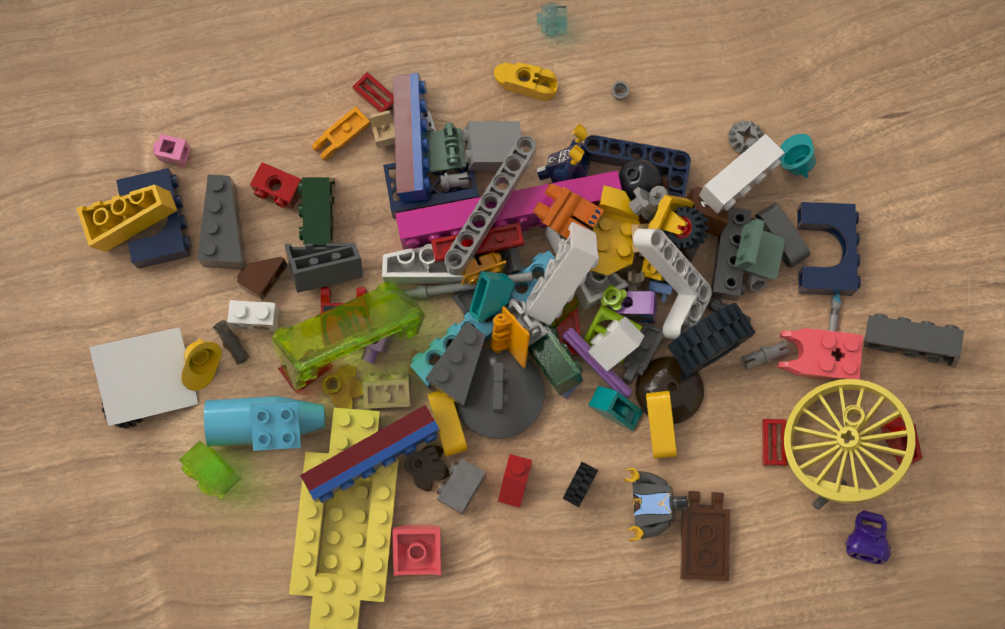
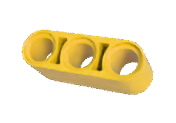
[427,391,468,457]
[646,391,677,459]

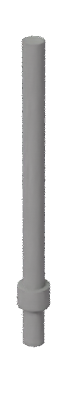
[400,272,534,300]

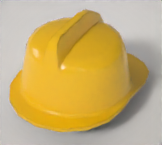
[181,339,222,391]

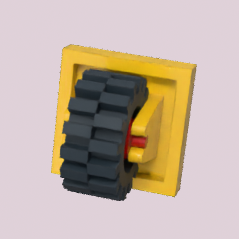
[648,195,709,249]

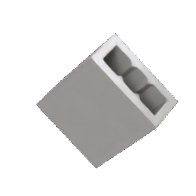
[461,121,523,171]

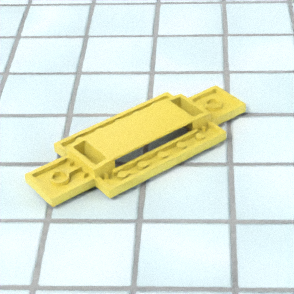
[289,408,399,629]

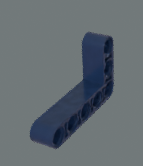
[584,135,691,197]

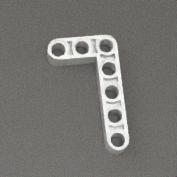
[633,228,712,339]

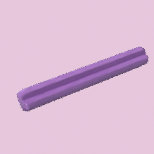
[563,328,632,398]

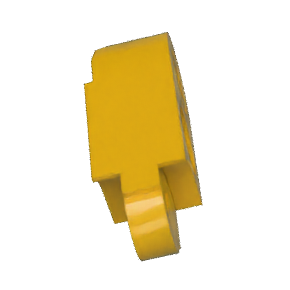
[494,62,558,101]

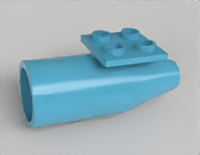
[204,396,326,451]

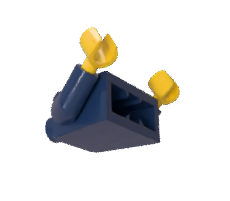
[537,124,590,183]

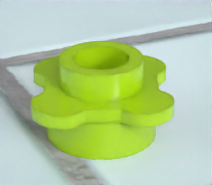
[601,285,627,311]

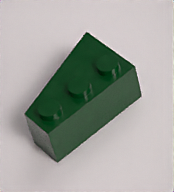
[298,177,335,245]

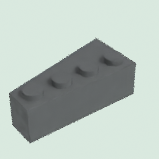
[197,174,247,269]
[864,314,964,368]

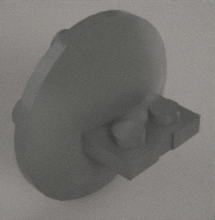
[454,348,544,439]

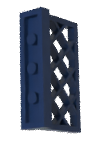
[383,163,479,219]

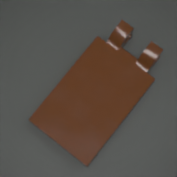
[680,491,730,581]

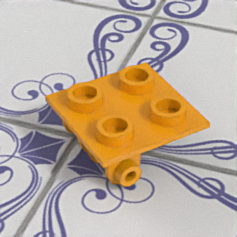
[491,306,530,368]

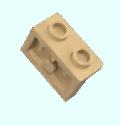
[362,371,411,409]

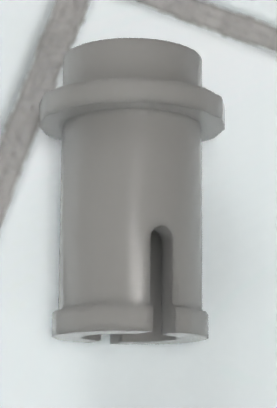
[440,172,469,191]

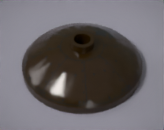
[635,356,704,424]

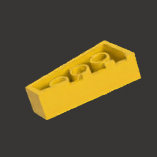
[76,185,177,252]

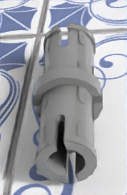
[742,341,790,370]

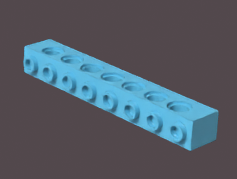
[410,250,556,389]

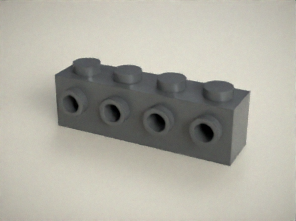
[711,207,754,301]

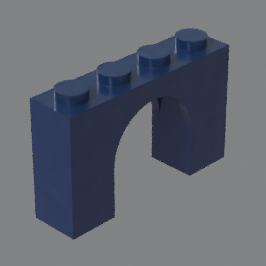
[116,168,192,269]
[797,202,861,296]

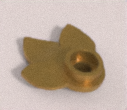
[322,365,363,409]

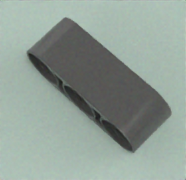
[755,203,810,268]

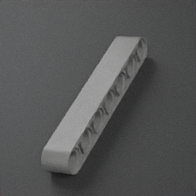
[445,136,536,275]

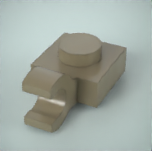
[625,269,645,291]

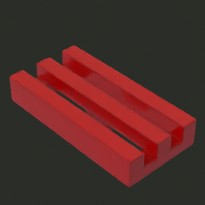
[352,72,394,113]
[762,419,787,466]

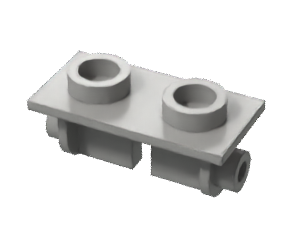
[508,298,548,346]

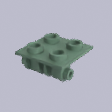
[426,123,466,173]

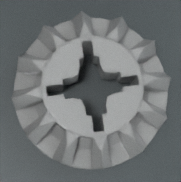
[728,120,763,153]

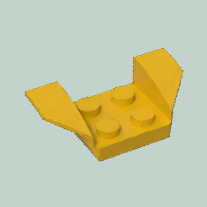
[589,185,640,276]

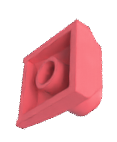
[393,525,441,576]

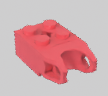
[777,328,863,381]

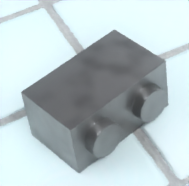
[437,458,486,515]

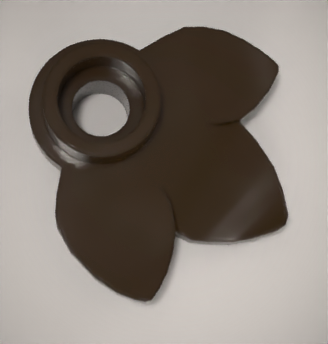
[405,445,449,491]

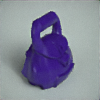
[845,510,892,564]

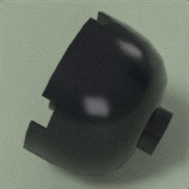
[618,159,663,201]

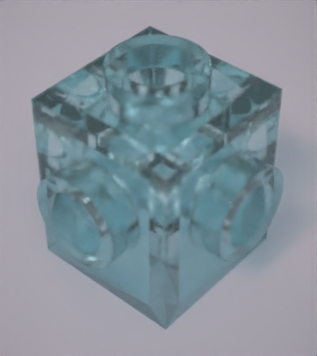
[537,3,568,36]

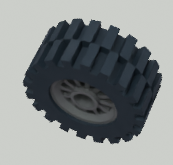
[668,303,756,376]

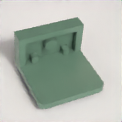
[734,219,785,280]

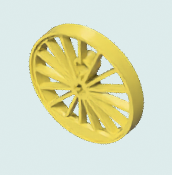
[784,379,915,504]

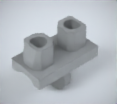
[629,186,669,221]

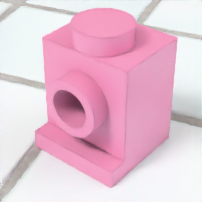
[153,134,191,168]

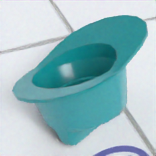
[780,134,816,178]

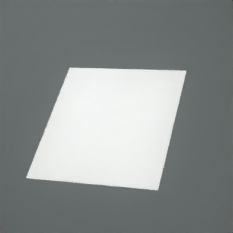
[89,327,198,426]

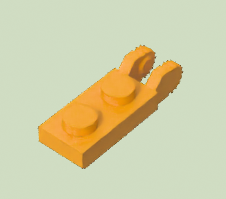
[312,106,371,160]

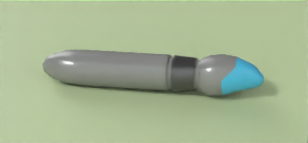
[828,294,841,332]

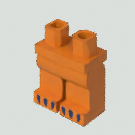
[533,183,604,238]

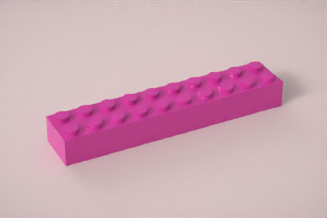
[395,171,622,250]

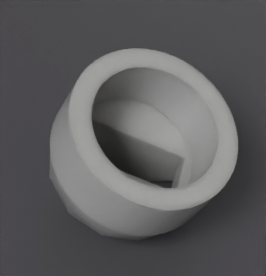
[611,81,629,99]
[747,274,767,292]

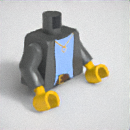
[623,468,688,542]

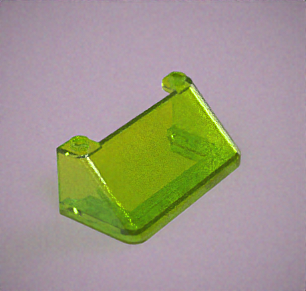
[271,282,425,390]

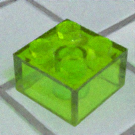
[179,440,241,498]

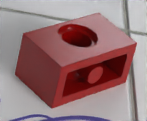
[250,162,302,209]

